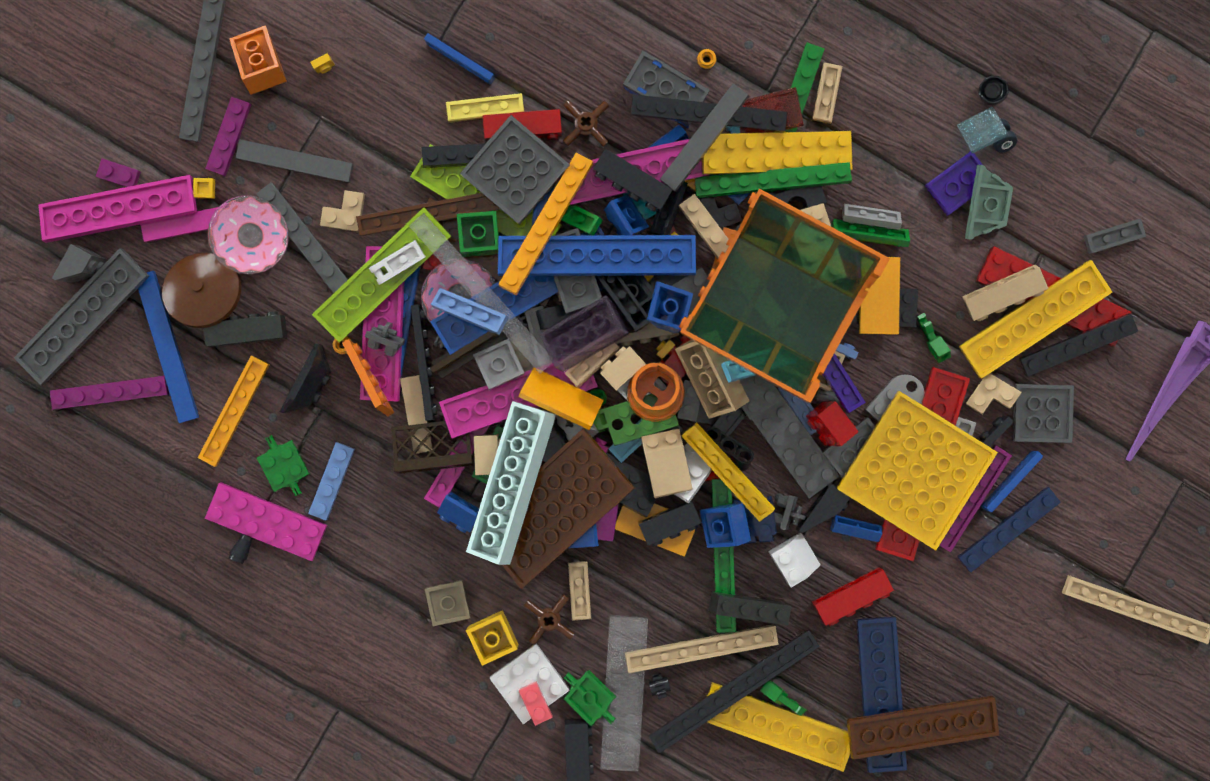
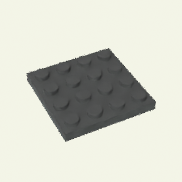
[460,115,570,225]

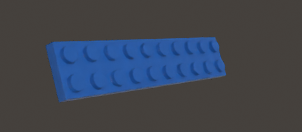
[430,227,605,355]
[498,235,696,276]

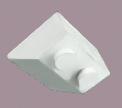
[768,533,820,587]

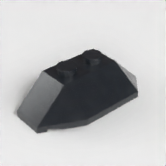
[596,276,654,332]
[279,343,331,413]

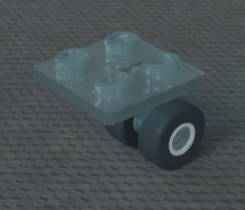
[957,107,1018,153]

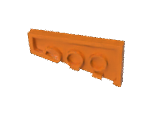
[342,339,395,416]

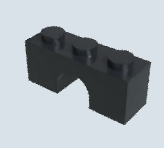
[763,186,827,224]

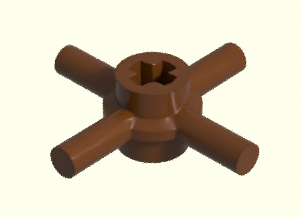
[563,100,609,147]
[524,594,574,645]

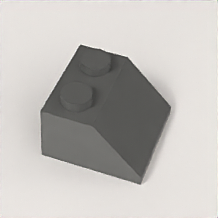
[52,244,107,283]
[676,380,715,425]

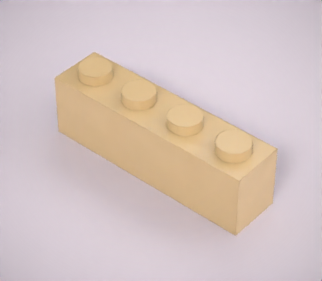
[962,264,1048,321]

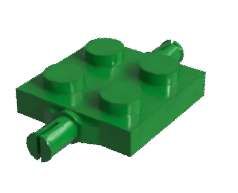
[257,435,310,496]
[564,670,616,726]

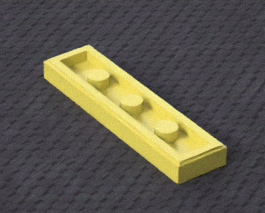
[446,93,524,122]

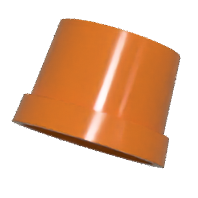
[627,363,685,422]

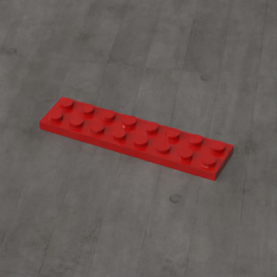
[976,246,1131,346]

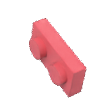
[519,681,553,726]

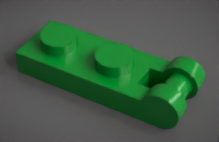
[560,205,603,236]

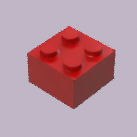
[806,401,859,446]

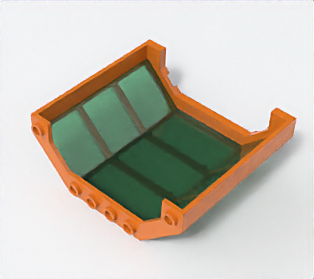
[679,189,890,403]

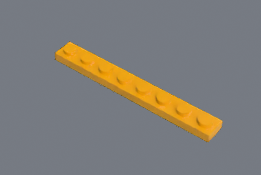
[499,153,593,296]

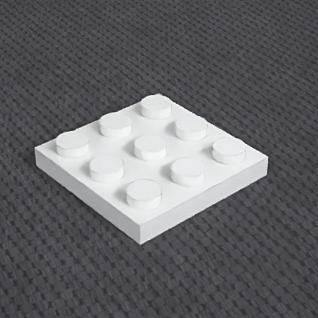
[490,643,570,724]

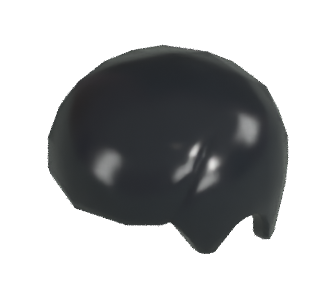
[978,76,1009,105]

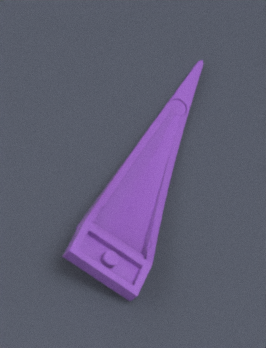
[1126,321,1210,461]

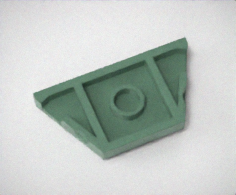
[965,165,1013,240]

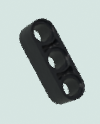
[535,305,592,330]
[705,427,754,471]

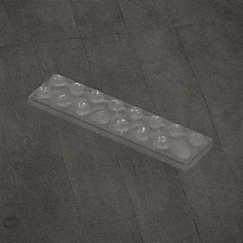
[600,615,648,772]

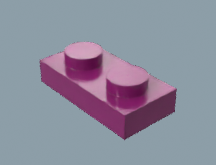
[96,158,141,187]

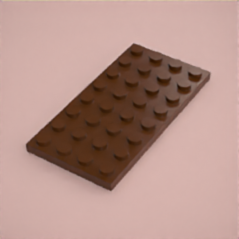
[502,428,635,589]

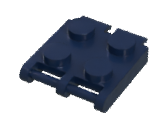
[733,496,777,544]

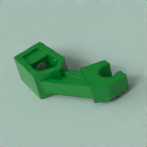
[917,313,951,363]
[761,680,807,716]

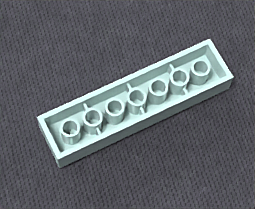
[466,401,556,565]

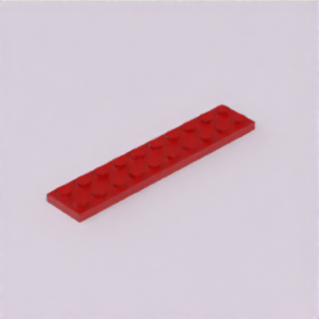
[875,367,970,561]

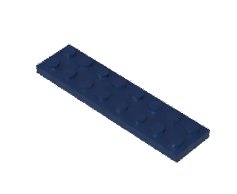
[856,616,907,773]

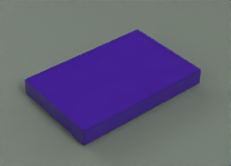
[924,151,983,216]

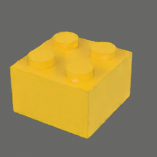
[466,610,519,666]

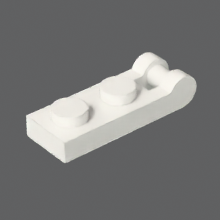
[369,240,426,285]

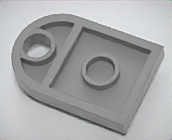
[864,375,925,421]

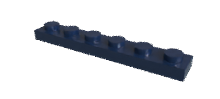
[957,487,1061,573]

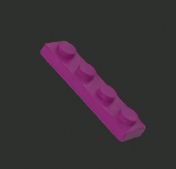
[205,97,251,177]

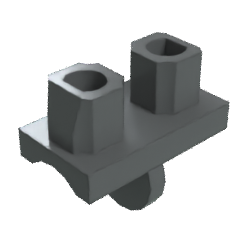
[365,322,405,357]
[774,495,806,530]

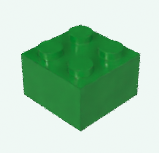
[457,211,499,257]

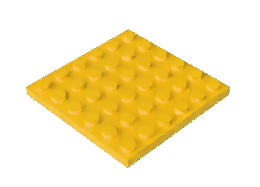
[837,391,998,550]

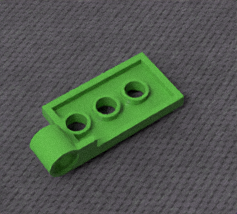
[593,390,679,446]

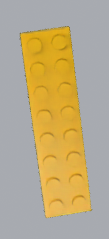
[702,131,853,175]
[959,260,1113,379]
[707,682,850,772]

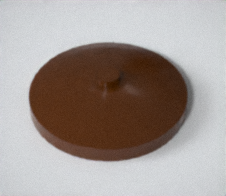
[162,253,241,328]

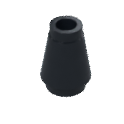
[229,534,253,564]

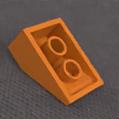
[230,25,287,95]

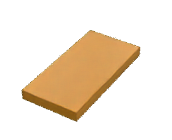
[859,256,900,335]
[518,367,604,430]
[615,503,695,557]

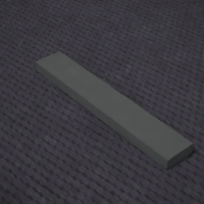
[660,84,749,191]
[236,139,354,183]

